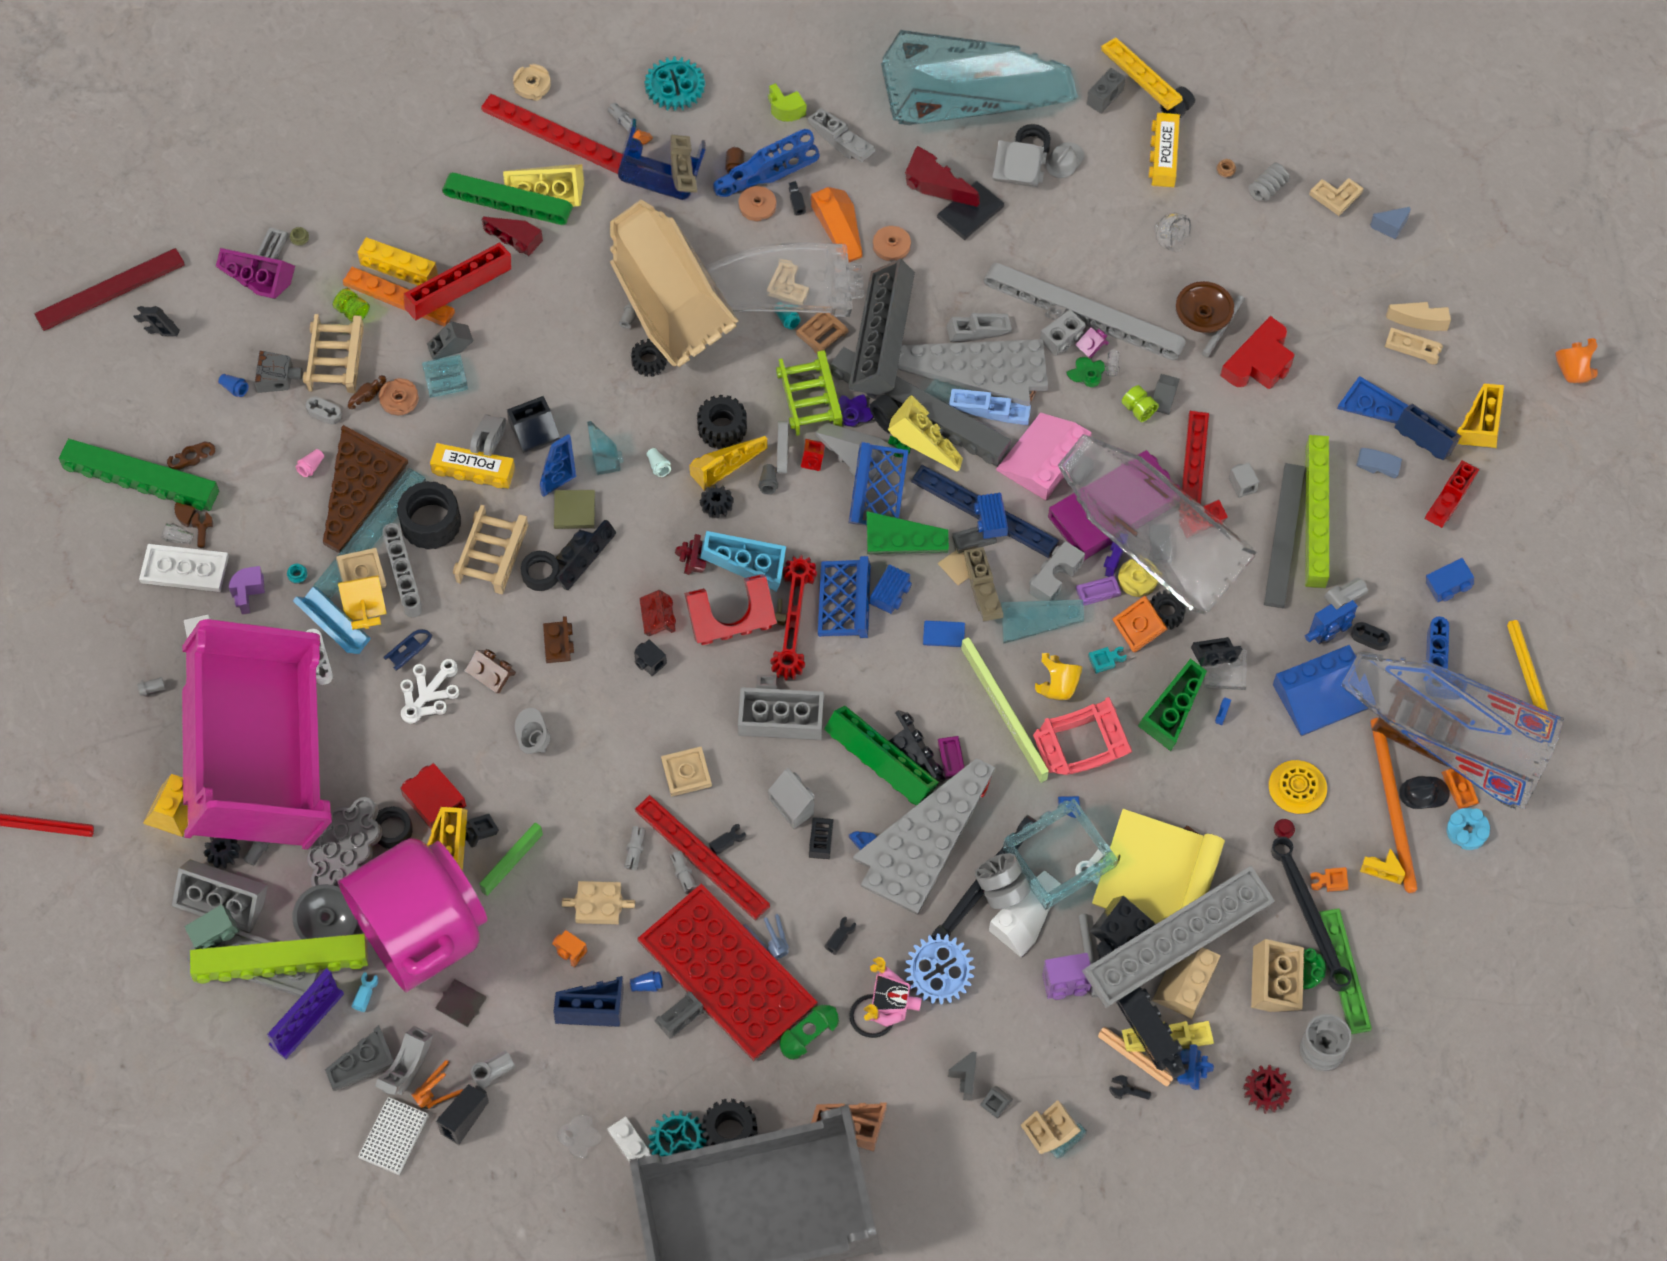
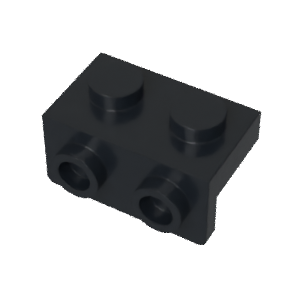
[1191,637,1243,667]

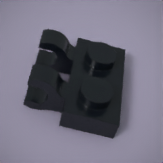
[133,306,180,336]

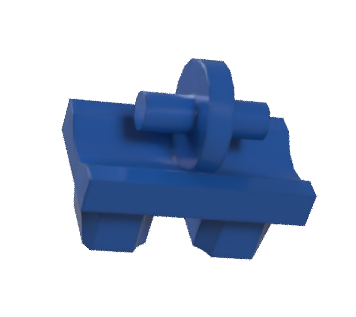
[1177,1045,1214,1090]

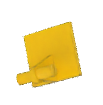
[338,575,387,630]

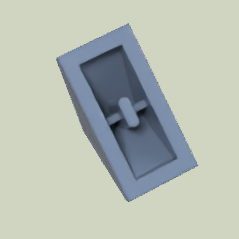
[1370,207,1411,240]

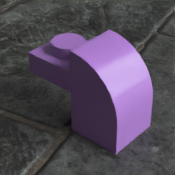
[229,566,265,614]

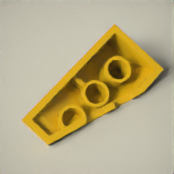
[689,436,768,491]

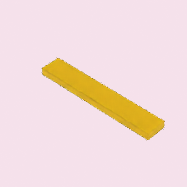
[1101,37,1183,110]

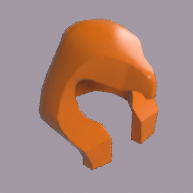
[1555,338,1598,383]

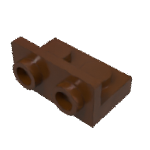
[543,616,574,664]

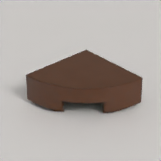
[174,502,196,527]

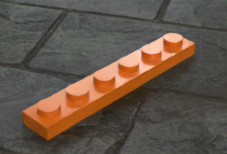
[343,267,455,327]

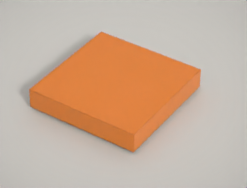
[1112,596,1168,653]

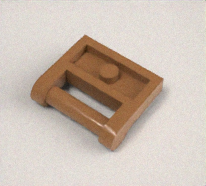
[796,308,849,354]

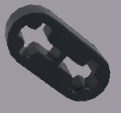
[1351,622,1390,651]

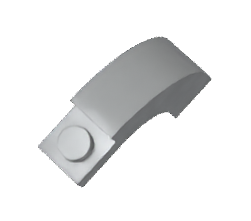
[375,1026,433,1095]

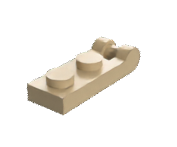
[1385,328,1443,364]

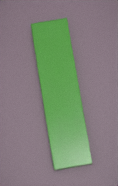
[480,823,543,896]

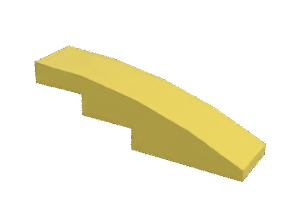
[1122,1021,1214,1052]

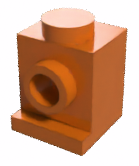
[552,930,587,968]

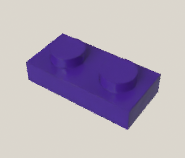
[1103,533,1128,577]

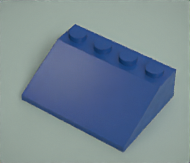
[1273,645,1375,736]

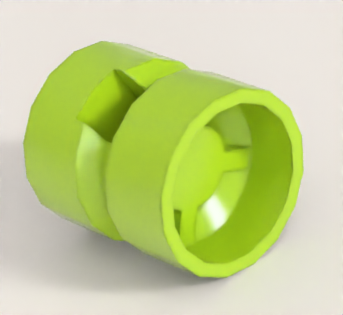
[1121,385,1159,422]

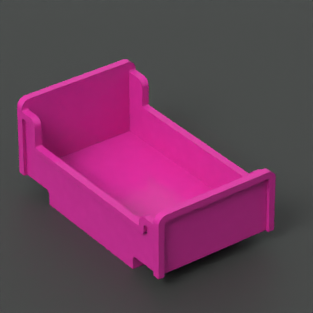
[182,619,332,850]

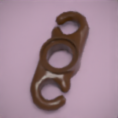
[347,375,387,410]
[167,441,216,470]

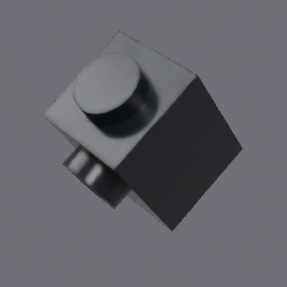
[634,639,667,676]

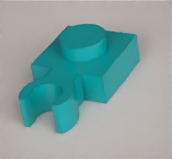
[1088,646,1127,674]

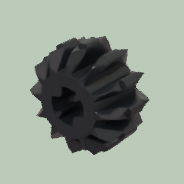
[700,484,734,519]
[203,837,241,869]

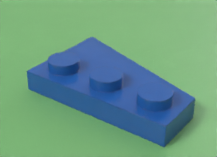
[1337,376,1409,424]

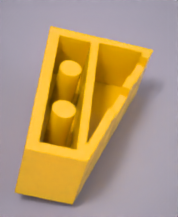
[1457,383,1504,448]
[427,807,468,871]

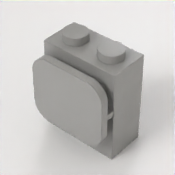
[993,140,1047,187]

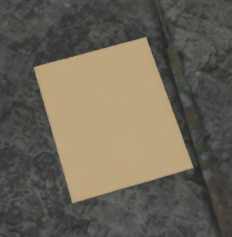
[937,550,969,586]

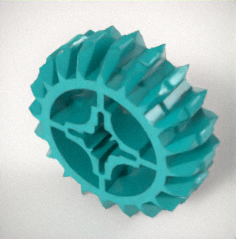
[648,1110,707,1157]

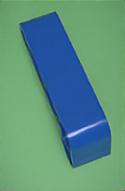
[1425,616,1468,699]

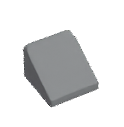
[756,675,778,689]

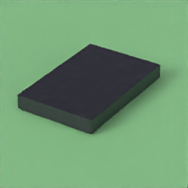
[937,181,1004,240]

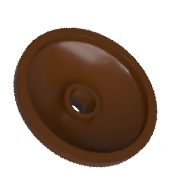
[1176,281,1234,333]

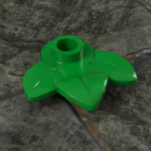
[1066,357,1105,387]

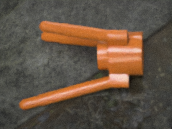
[411,1060,463,1109]

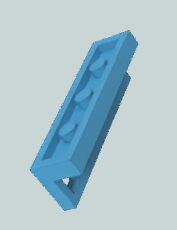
[293,587,371,654]

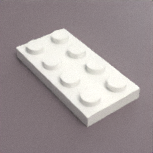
[139,544,229,592]

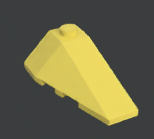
[503,164,584,206]
[888,395,963,471]

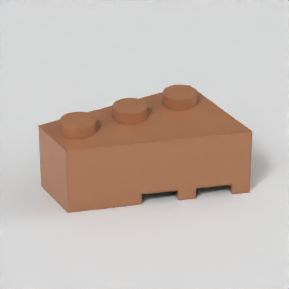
[811,1102,887,1151]

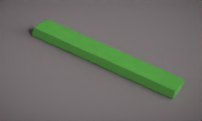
[1319,908,1372,1034]

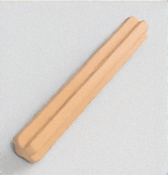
[1098,1027,1173,1086]

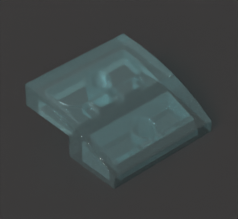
[422,355,469,398]

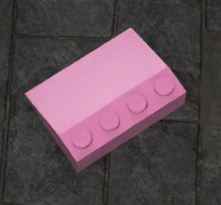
[996,413,1092,501]

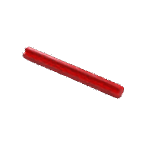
[0,813,94,837]

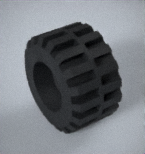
[697,395,747,449]
[702,1099,758,1147]

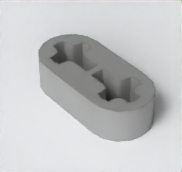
[306,397,342,425]

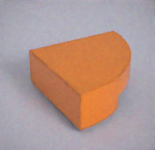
[627,130,653,148]

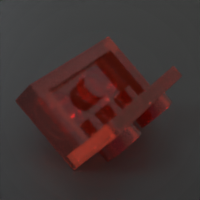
[639,589,676,636]

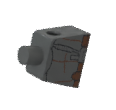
[255,351,303,393]

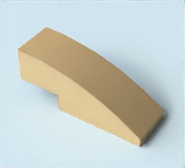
[1386,302,1451,331]

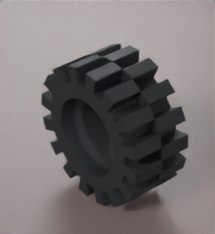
[631,339,667,377]
[1150,590,1186,630]

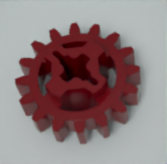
[1243,1065,1292,1114]

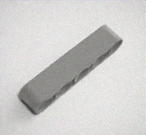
[383,523,422,618]

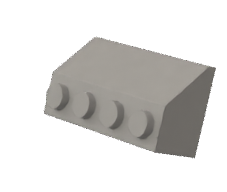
[172,859,268,932]

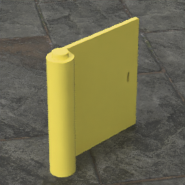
[1092,809,1225,925]

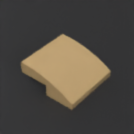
[1021,1100,1081,1154]

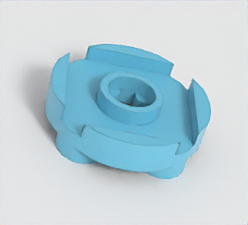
[1446,808,1490,850]

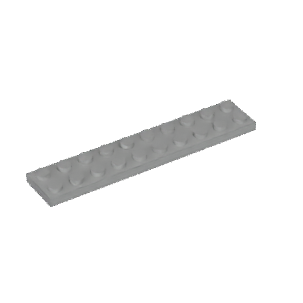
[1082,866,1275,1008]

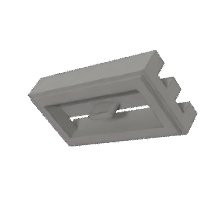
[256,227,288,259]

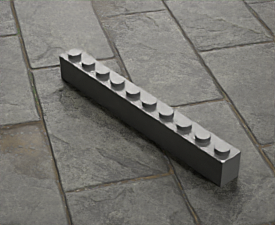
[831,347,1011,467]

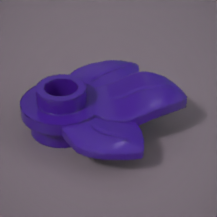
[838,394,874,427]

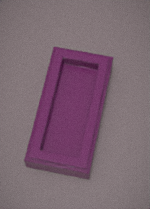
[938,736,965,779]

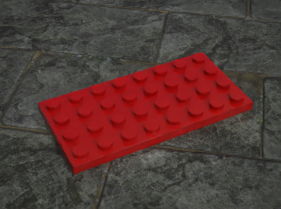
[637,884,818,1061]

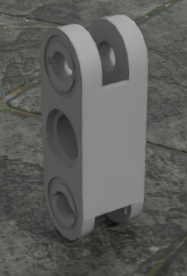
[470,414,506,456]

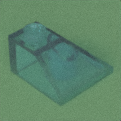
[587,421,623,475]

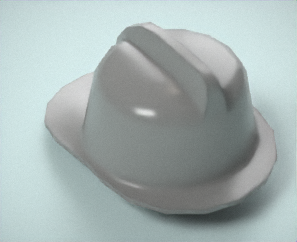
[1046,142,1084,178]
[515,708,551,754]

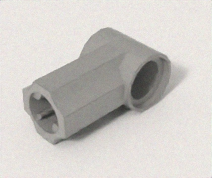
[1324,577,1368,610]
[471,1050,515,1088]

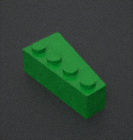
[866,511,949,554]
[1138,658,1207,751]

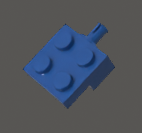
[1305,600,1358,644]

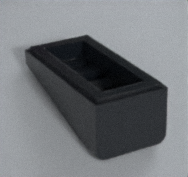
[809,817,834,860]

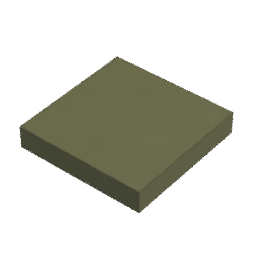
[554,490,595,529]

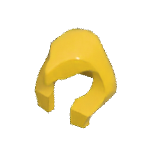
[1035,653,1083,700]

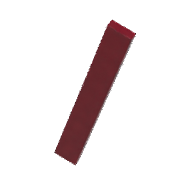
[34,248,185,331]

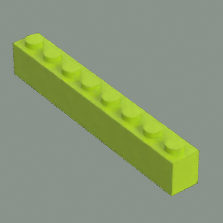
[1305,435,1329,588]
[190,934,368,984]

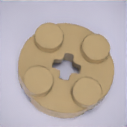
[513,64,551,101]

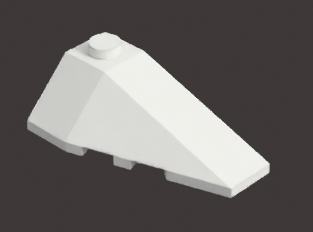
[989,870,1061,958]

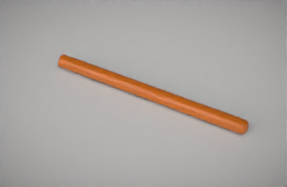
[1370,718,1418,893]

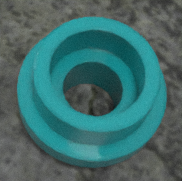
[287,564,308,583]

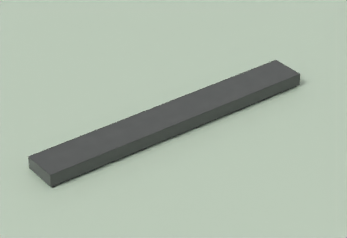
[1264,463,1305,609]

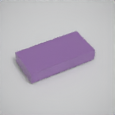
[1076,575,1121,606]

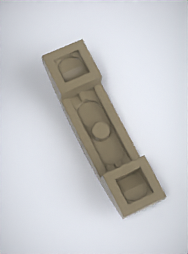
[670,135,697,193]

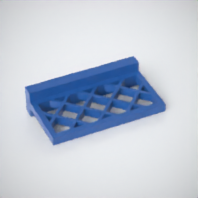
[848,442,908,525]
[818,556,871,638]

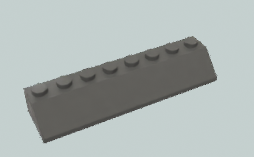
[849,258,915,395]

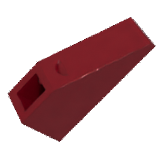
[482,216,543,256]

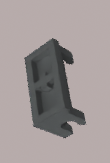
[655,991,704,1039]

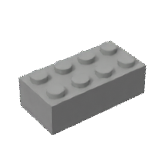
[738,687,824,740]

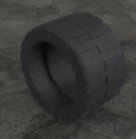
[397,481,461,549]

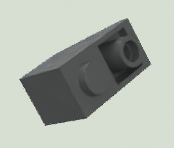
[427,321,474,360]

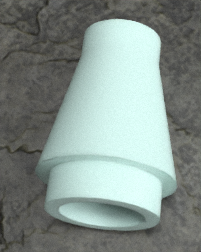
[646,448,671,477]

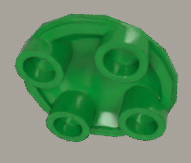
[1303,948,1326,990]

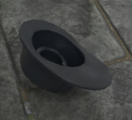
[1399,776,1450,809]

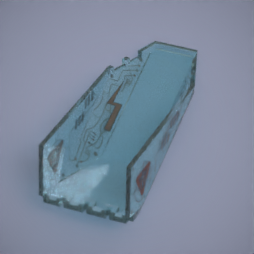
[881,30,1078,125]

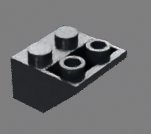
[507,396,560,453]

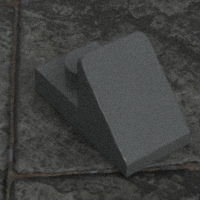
[1153,374,1180,415]
[948,1052,977,1101]

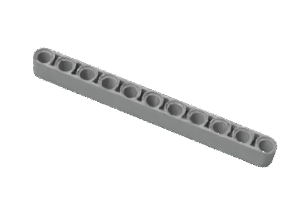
[984,263,1186,360]

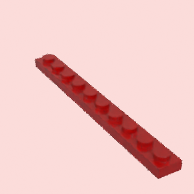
[481,94,653,186]

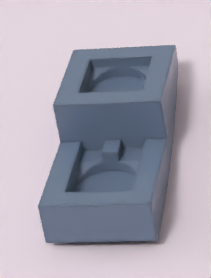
[1356,448,1402,478]

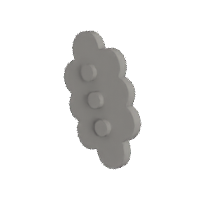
[307,797,382,887]

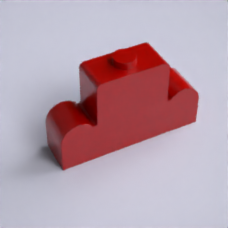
[1220,316,1295,389]

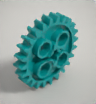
[644,56,705,111]

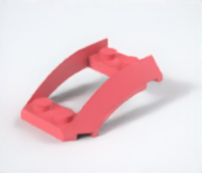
[1033,697,1132,775]

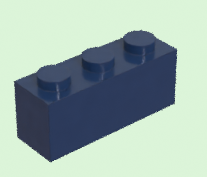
[1394,403,1461,460]

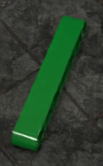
[442,173,573,225]

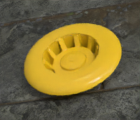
[1269,760,1327,814]

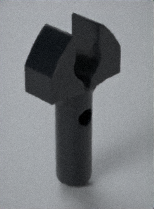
[1109,1075,1151,1100]

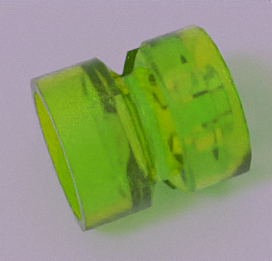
[332,288,370,323]

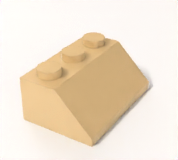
[1251,939,1304,1012]
[1152,947,1221,1019]

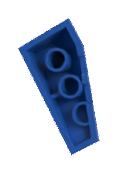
[539,434,576,497]

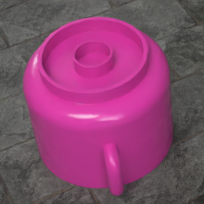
[338,838,488,993]

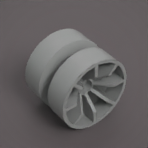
[975,853,1031,909]

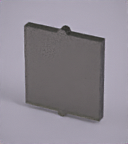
[435,979,487,1027]

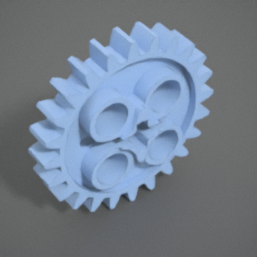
[905,934,975,1004]

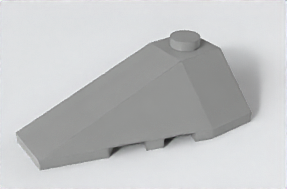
[815,423,895,485]

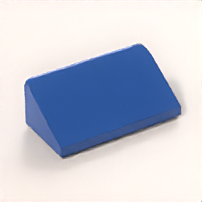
[923,620,965,647]

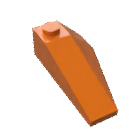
[811,187,863,264]

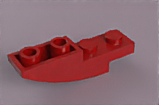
[1424,460,1480,528]

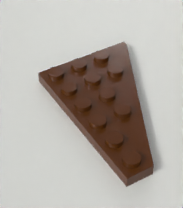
[323,425,408,554]

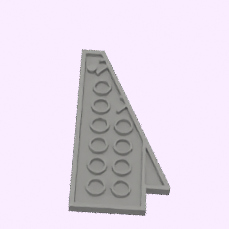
[898,339,1048,406]
[853,758,995,915]

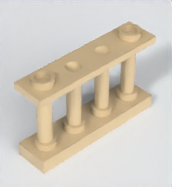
[303,314,364,393]
[453,505,528,595]

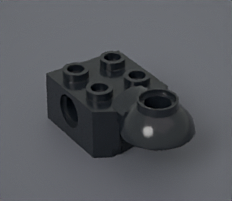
[1090,895,1155,951]

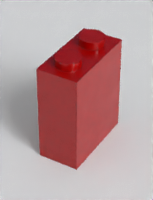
[400,763,466,830]

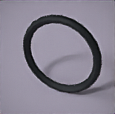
[849,994,893,1038]

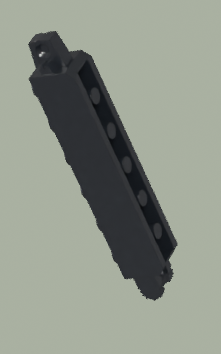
[1097,941,1185,1078]

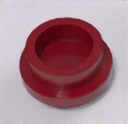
[1274,819,1295,839]

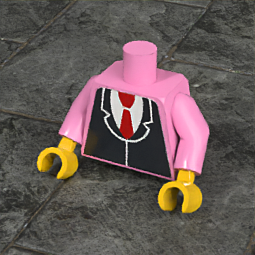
[864,957,921,1027]

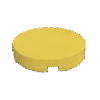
[1118,558,1158,597]

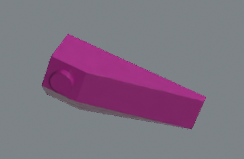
[216,248,295,299]

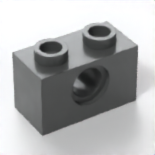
[1087,68,1126,114]

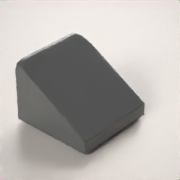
[980,1086,1013,1118]

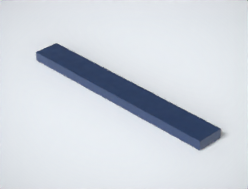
[911,465,1059,558]

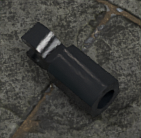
[789,181,806,215]
[709,824,746,855]
[824,917,856,955]

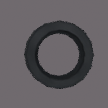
[1015,124,1051,154]
[870,395,899,434]
[520,550,560,591]
[375,806,413,849]

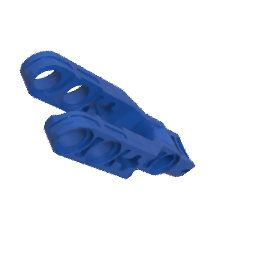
[713,129,820,197]

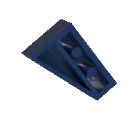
[553,976,624,1027]

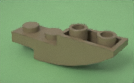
[964,547,1003,622]

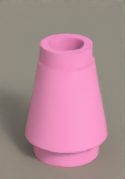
[296,449,324,477]

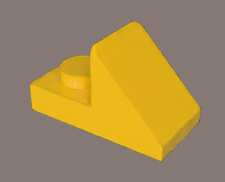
[1360,849,1405,885]

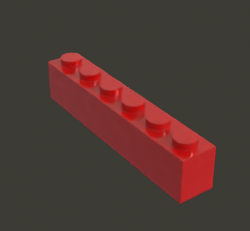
[404,242,511,321]

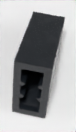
[436,1084,489,1145]

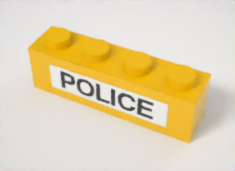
[1148,113,1180,187]
[430,443,515,489]

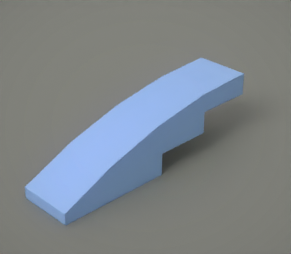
[949,389,1031,425]

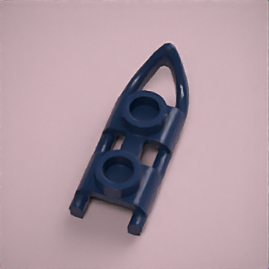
[383,629,432,671]

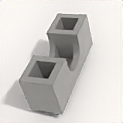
[1029,541,1085,606]

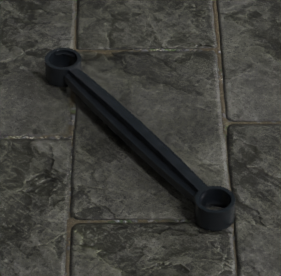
[931,815,1039,950]
[1271,837,1352,992]

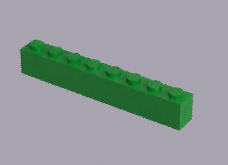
[59,438,219,511]

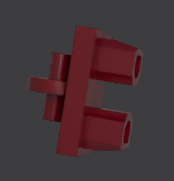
[675,534,706,575]

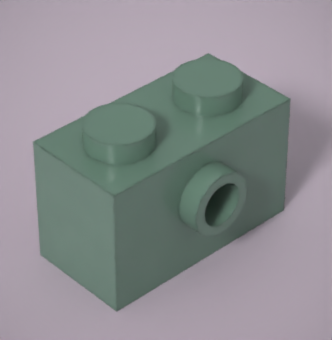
[184,904,240,949]

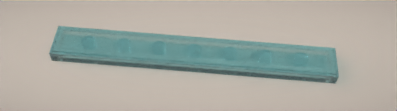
[312,468,426,599]

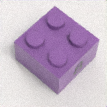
[1042,953,1091,1000]

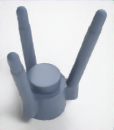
[743,914,789,960]

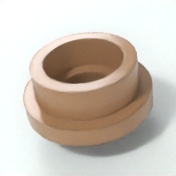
[1217,159,1236,177]

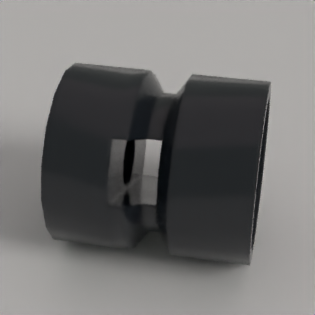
[1160,86,1195,120]

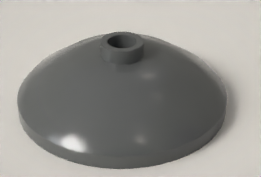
[292,884,358,939]

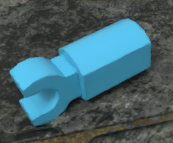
[351,972,378,1012]

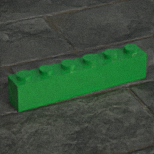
[824,706,939,806]

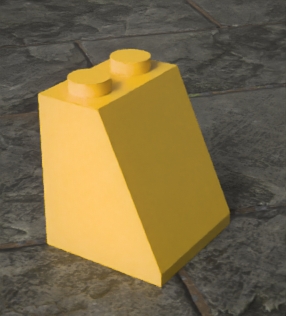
[143,774,188,837]

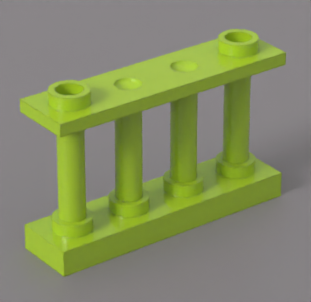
[776,350,843,436]

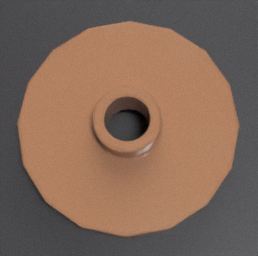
[738,186,777,221]
[873,226,911,261]
[379,378,419,416]

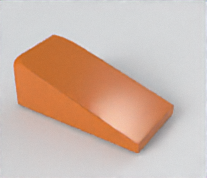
[1441,764,1479,809]

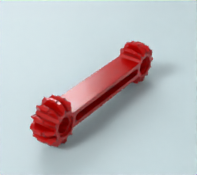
[770,554,817,681]

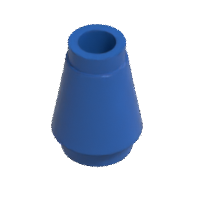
[218,374,249,397]
[630,970,663,992]

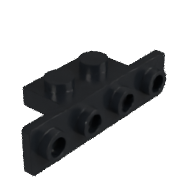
[556,520,616,590]
[889,710,945,782]

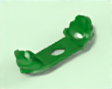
[780,1005,839,1060]

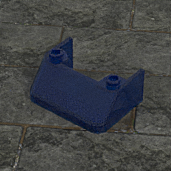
[618,118,706,200]

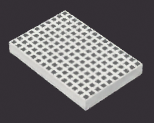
[358,1097,429,1175]

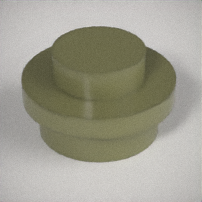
[290,227,309,246]

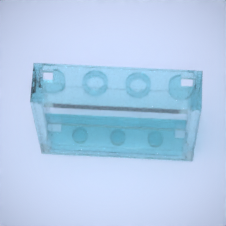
[1003,799,1118,910]

